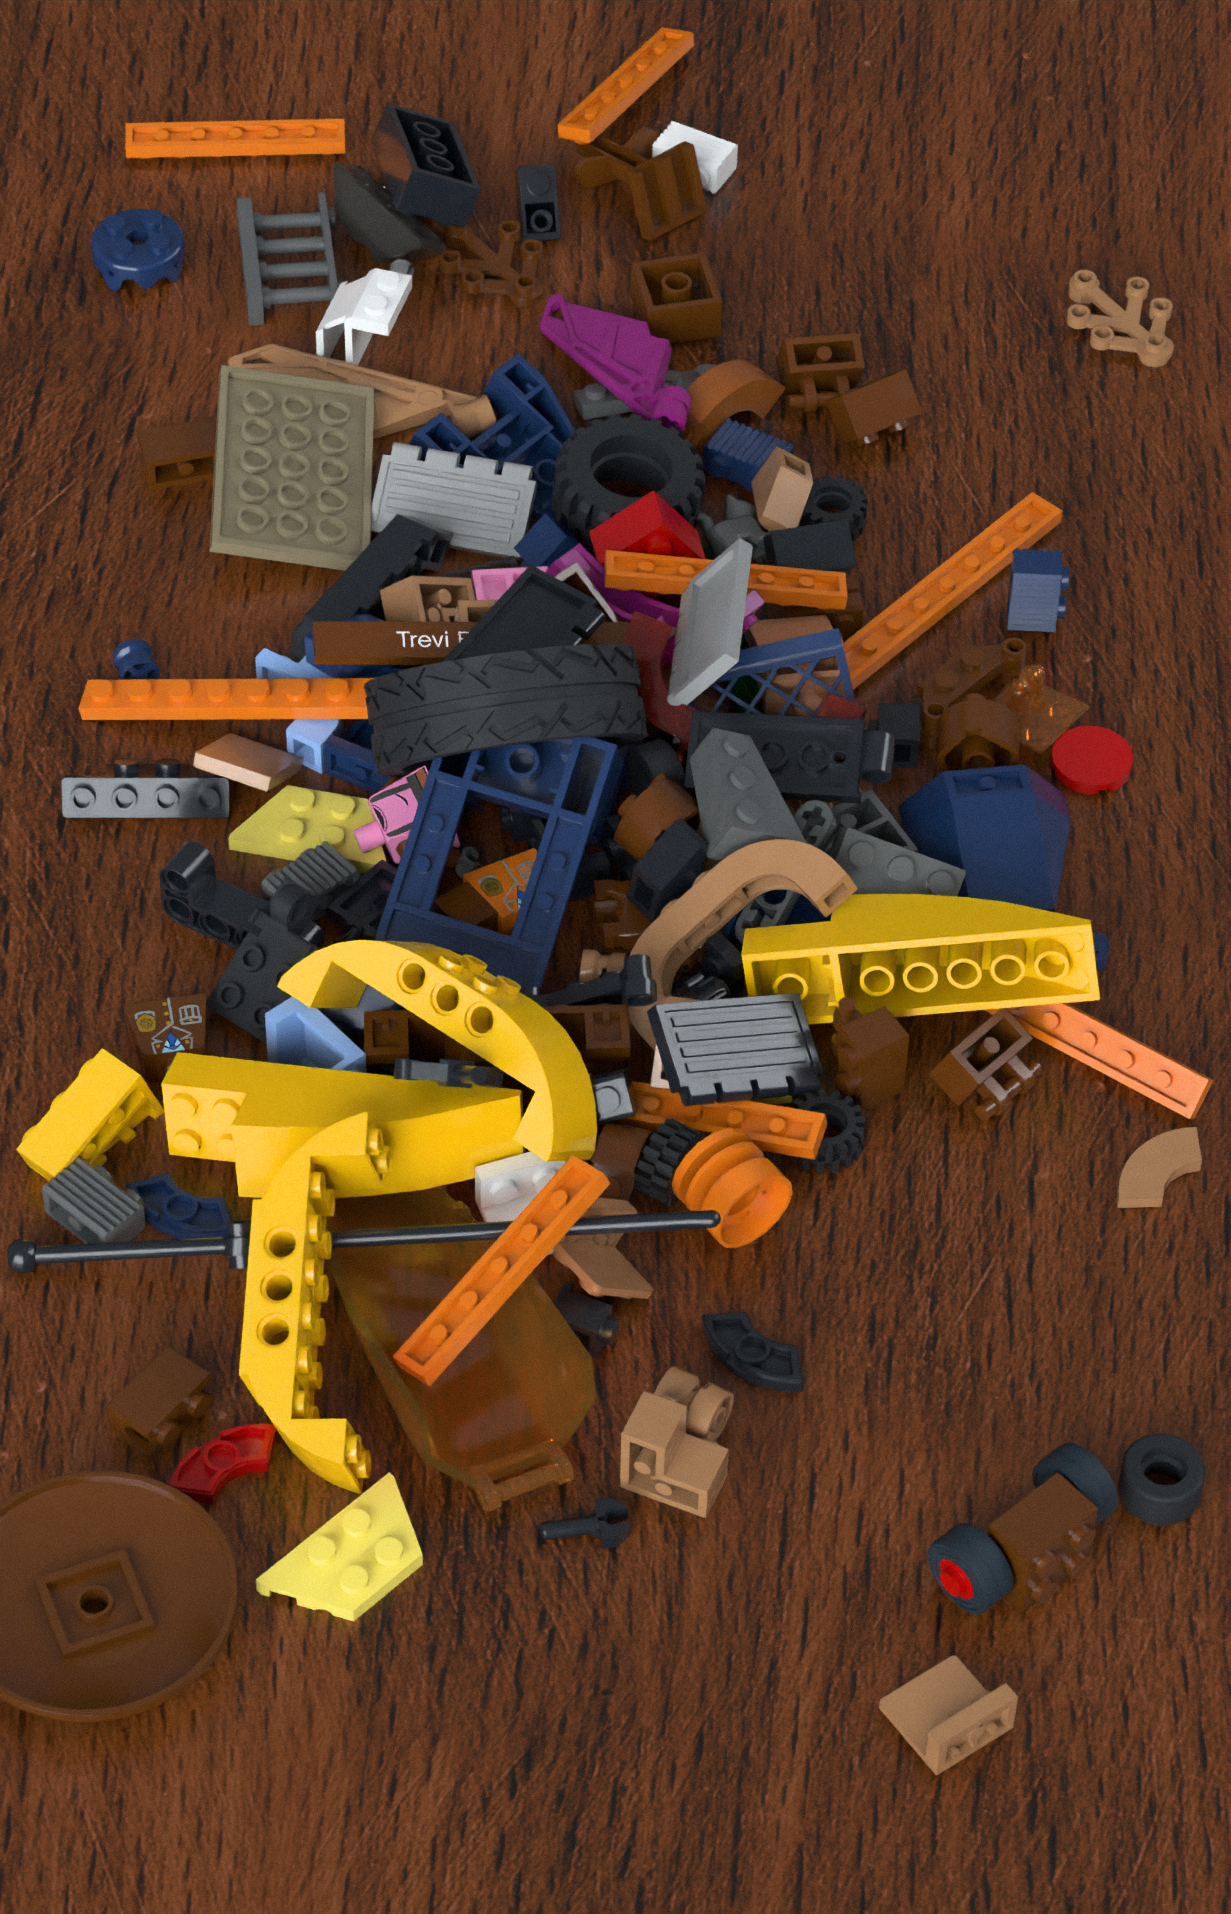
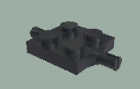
[327,860,441,944]

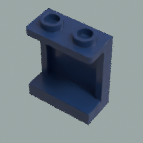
[323,719,390,794]

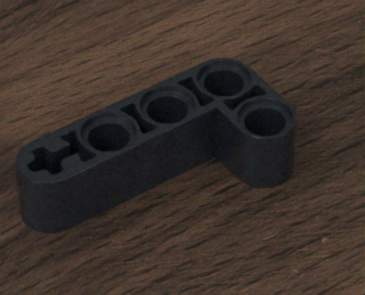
[159,841,325,950]

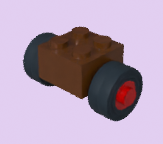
[927,1443,1118,1615]

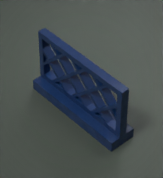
[686,628,859,725]

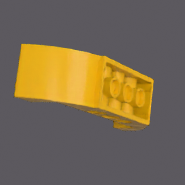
[239,1112,392,1494]

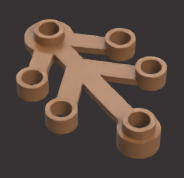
[1067,270,1174,367]

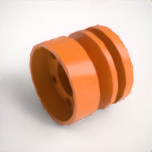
[672,1128,793,1248]

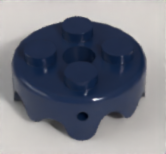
[91,209,185,291]

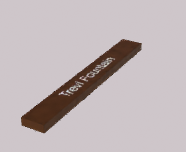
[312,621,644,665]

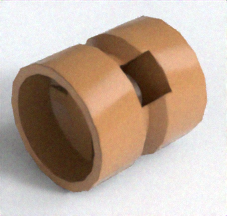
[654,1366,734,1442]

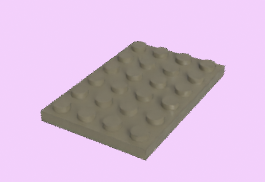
[209,365,374,571]

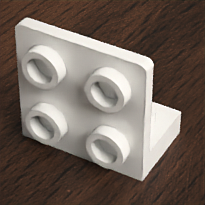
[475,1151,565,1255]

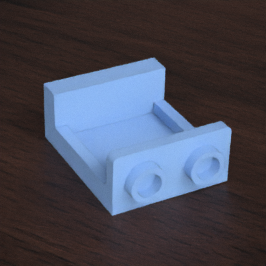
[265,997,367,1073]

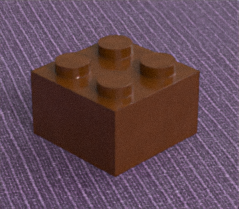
[630,252,722,343]

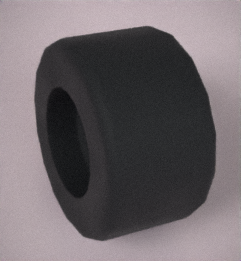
[1118,1433,1206,1526]

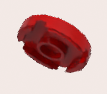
[1050,726,1133,795]

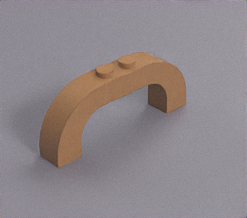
[628,839,858,1052]

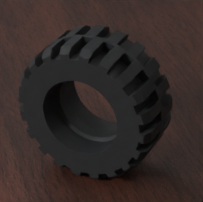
[551,414,705,556]

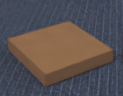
[193,733,304,792]

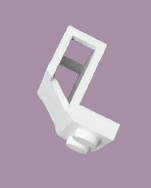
[316,268,412,366]

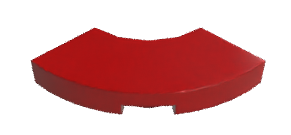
[168,1424,277,1504]

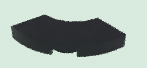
[701,1312,804,1392]

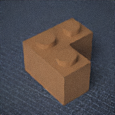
[380,576,475,668]
[620,1391,729,1518]

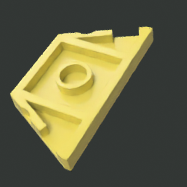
[228,785,387,873]
[256,1473,423,1621]

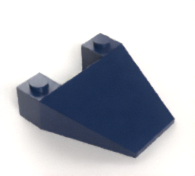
[409,353,575,520]

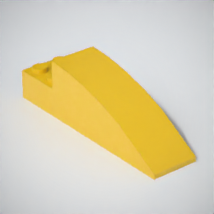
[741,894,1100,1025]
[161,1052,526,1198]

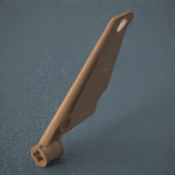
[228,344,496,439]

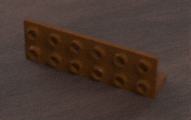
[364,1003,631,1069]

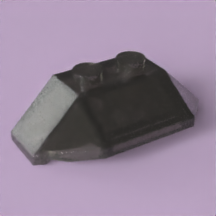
[333,162,447,264]

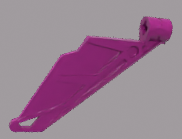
[540,294,692,434]

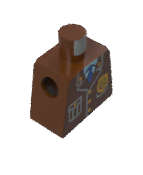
[123,993,209,1083]

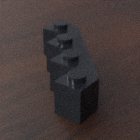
[289,514,453,659]

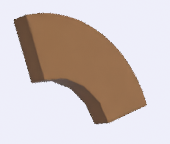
[1117,1127,1202,1208]

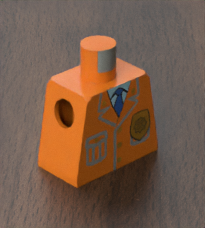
[463,848,537,936]

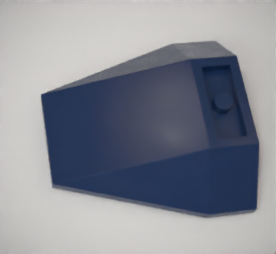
[899,765,1071,912]

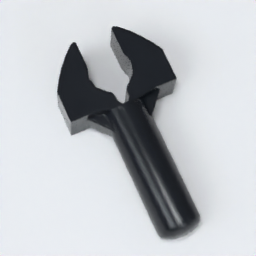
[540,1498,631,1549]

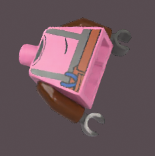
[353,766,482,878]

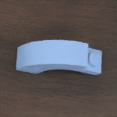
[255,648,345,774]

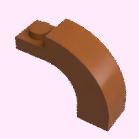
[682,360,786,454]

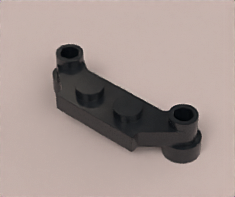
[519,954,657,1007]

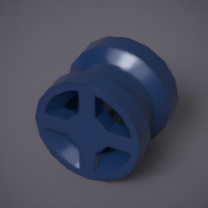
[112,639,160,679]

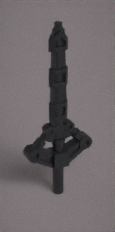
[375,1058,504,1088]

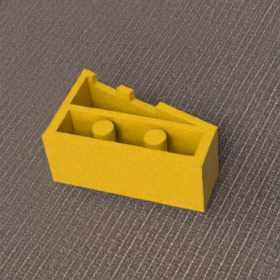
[16,1048,164,1181]

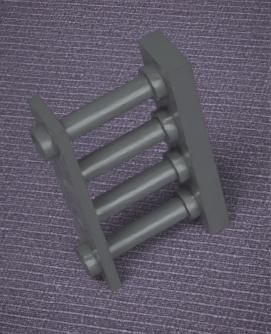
[236,192,344,326]

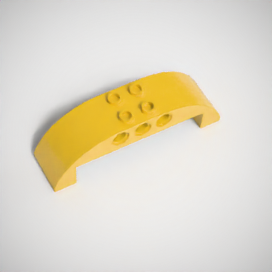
[277,940,597,1162]

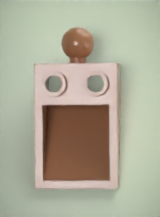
[747,615,846,718]

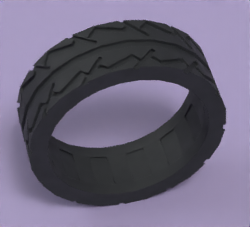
[364,644,648,777]

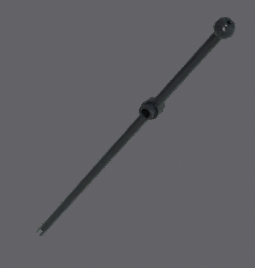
[7,1210,721,1274]

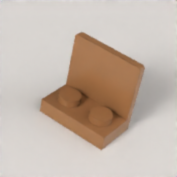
[879,1655,1018,1776]

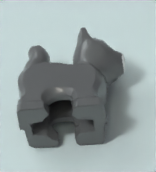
[695,494,769,564]

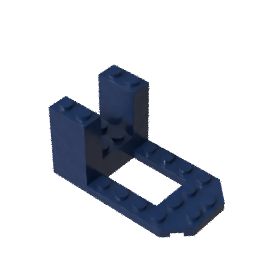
[375,737,626,989]

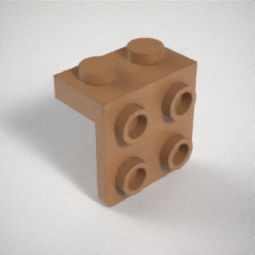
[553,1197,654,1299]

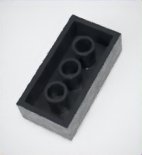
[371,103,481,228]

